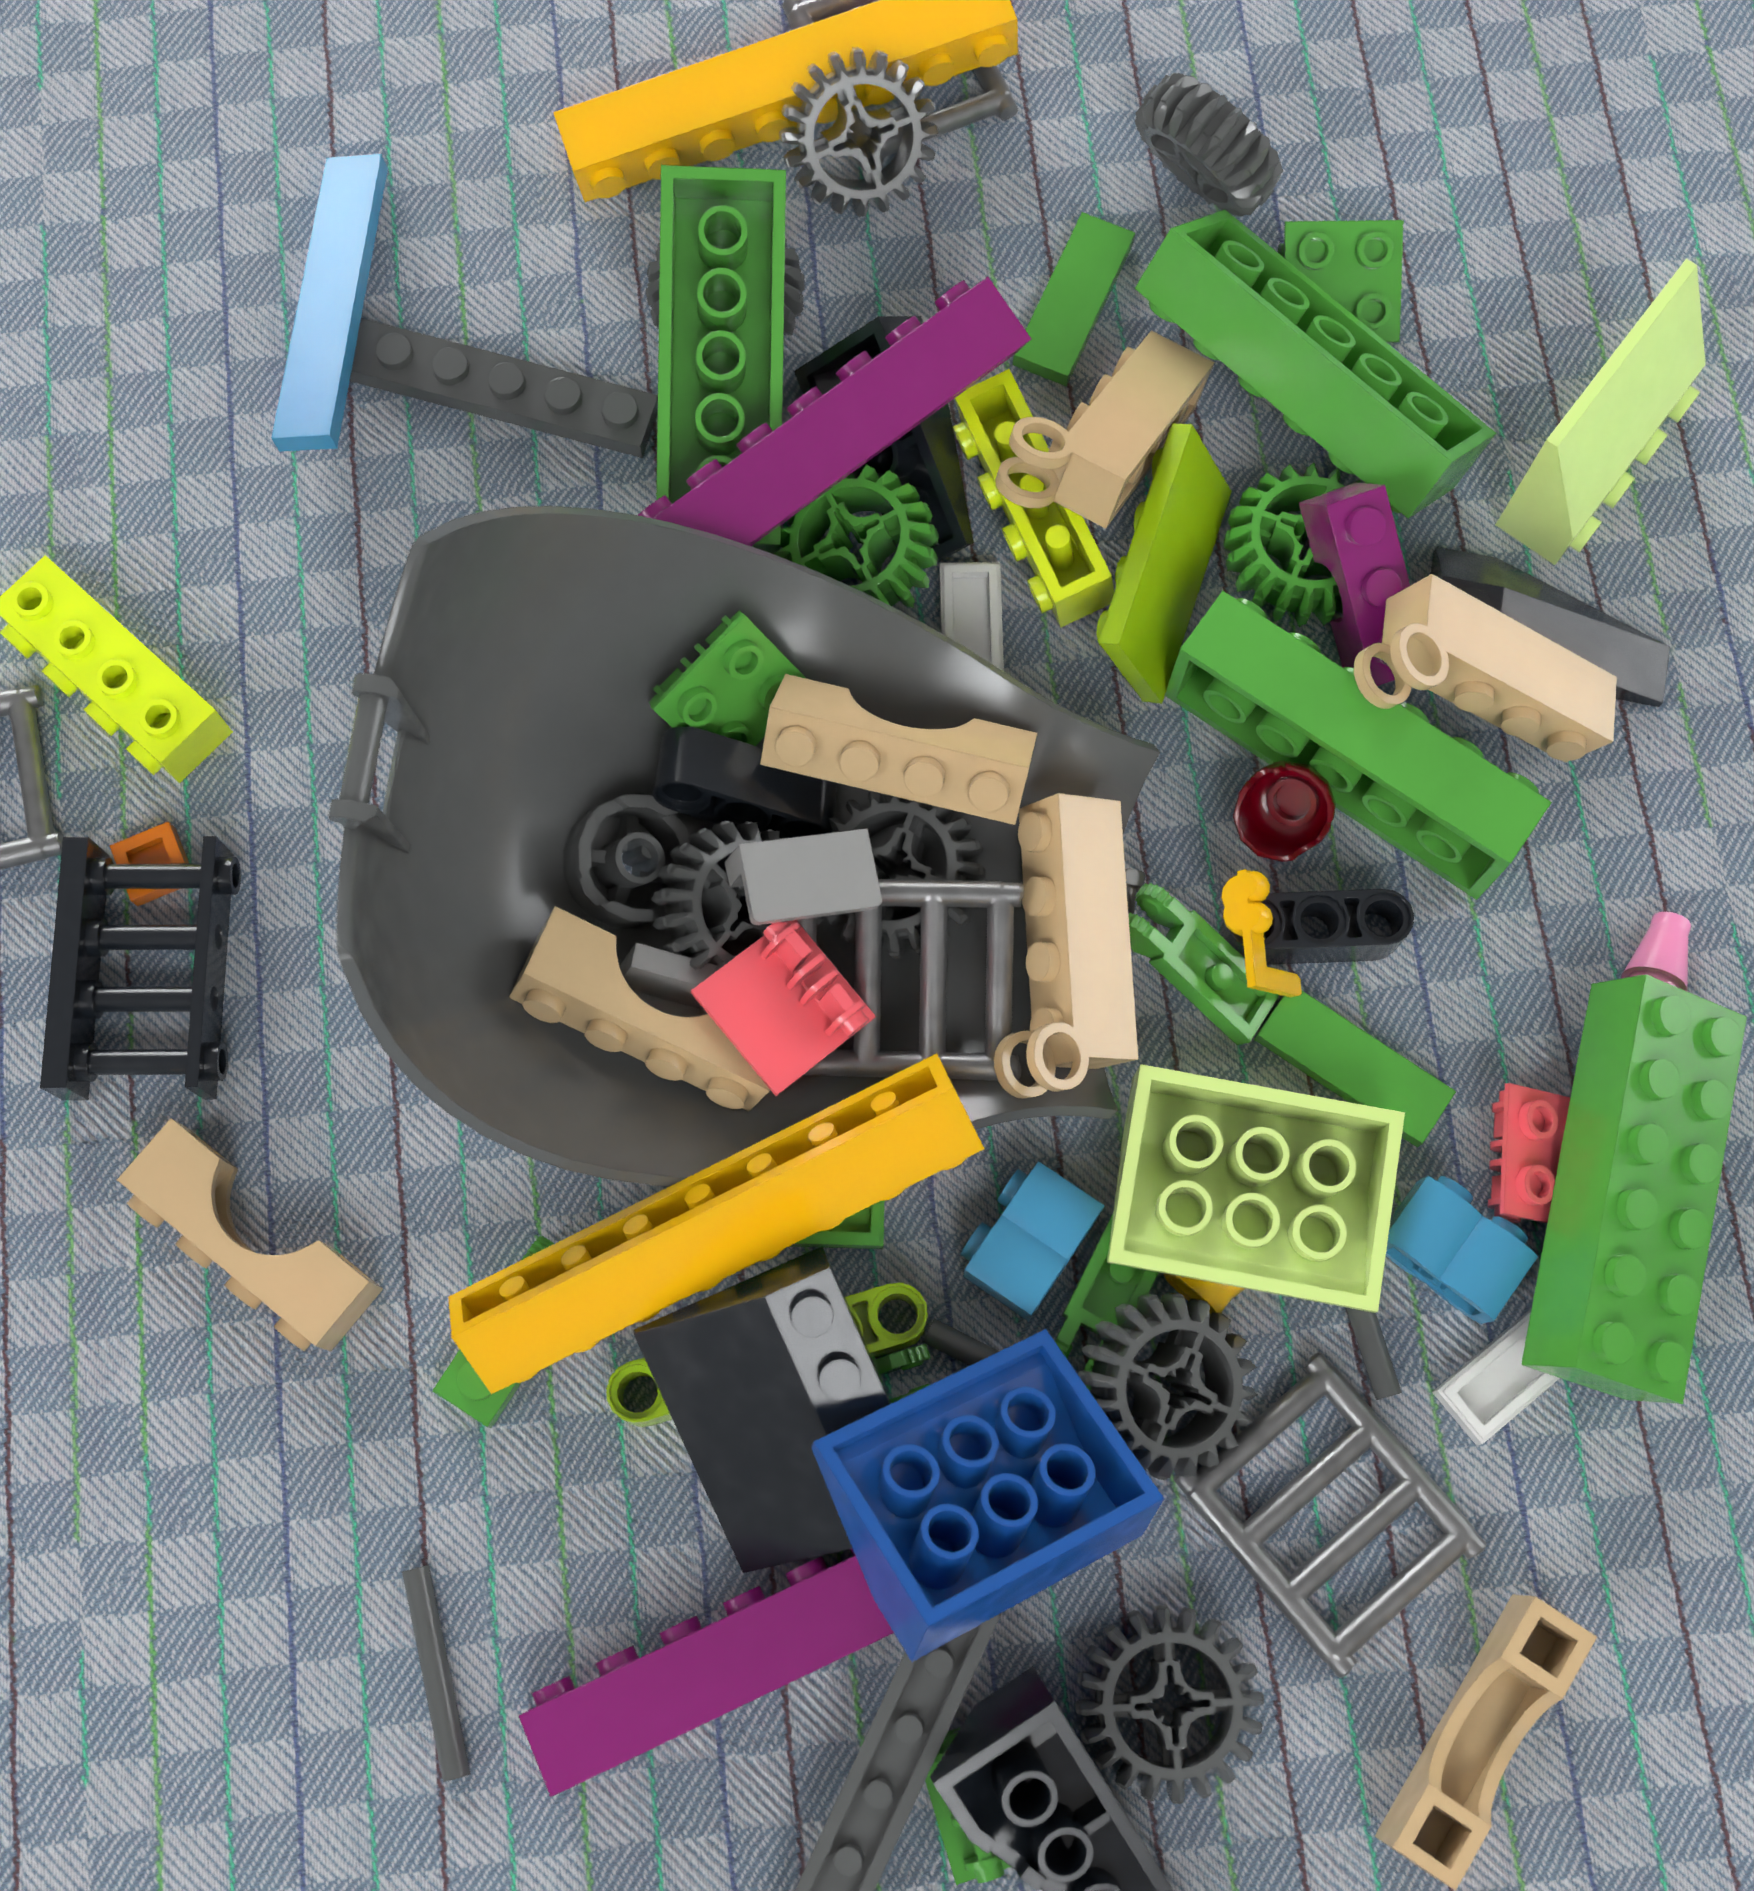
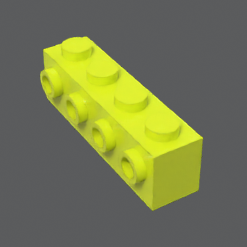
[953,369,1114,628]
[0,555,233,784]

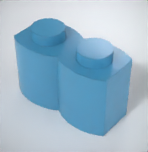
[960,1161,1105,1322]
[1386,1176,1538,1324]

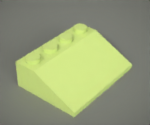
[1495,258,1706,565]
[1107,1064,1405,1313]

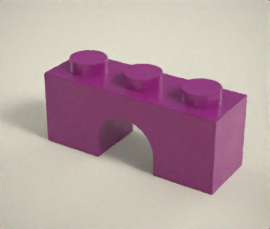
[1299,483,1410,686]

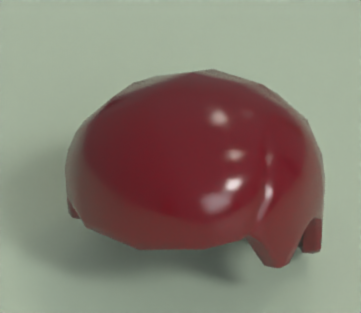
[1233,761,1336,862]

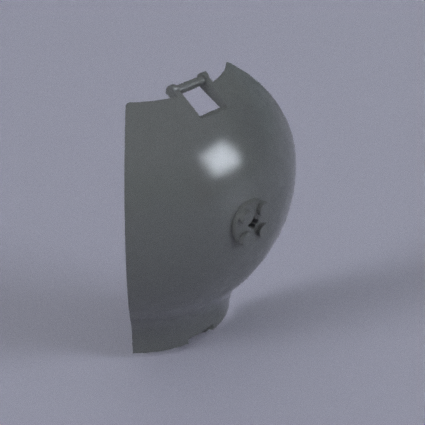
[328,506,1160,1187]

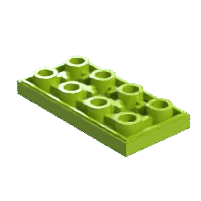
[1096,424,1232,704]

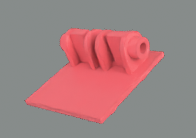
[690,920,876,1096]
[1488,1083,1570,1223]

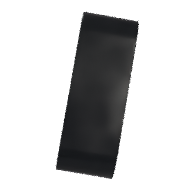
[652,726,838,839]
[1219,889,1414,965]

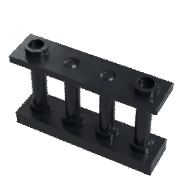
[40,836,241,1100]

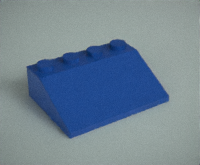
[811,1329,1165,1662]

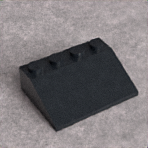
[633,1246,892,1573]

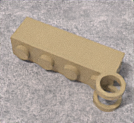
[995,331,1215,528]
[1354,574,1617,763]
[994,793,1139,1099]

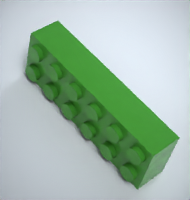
[656,165,786,554]
[1134,210,1497,519]
[1165,591,1552,900]
[1521,974,1747,1404]

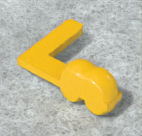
[1221,869,1302,998]

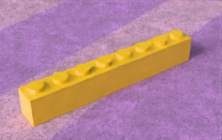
[553,0,1018,203]
[448,1053,984,1394]

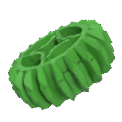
[1223,463,1361,627]
[774,464,939,608]

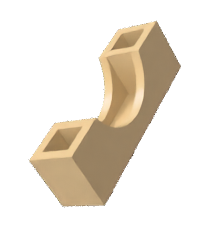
[760,674,1037,825]
[509,906,770,1111]
[117,1118,383,1351]
[1374,1594,1597,1891]

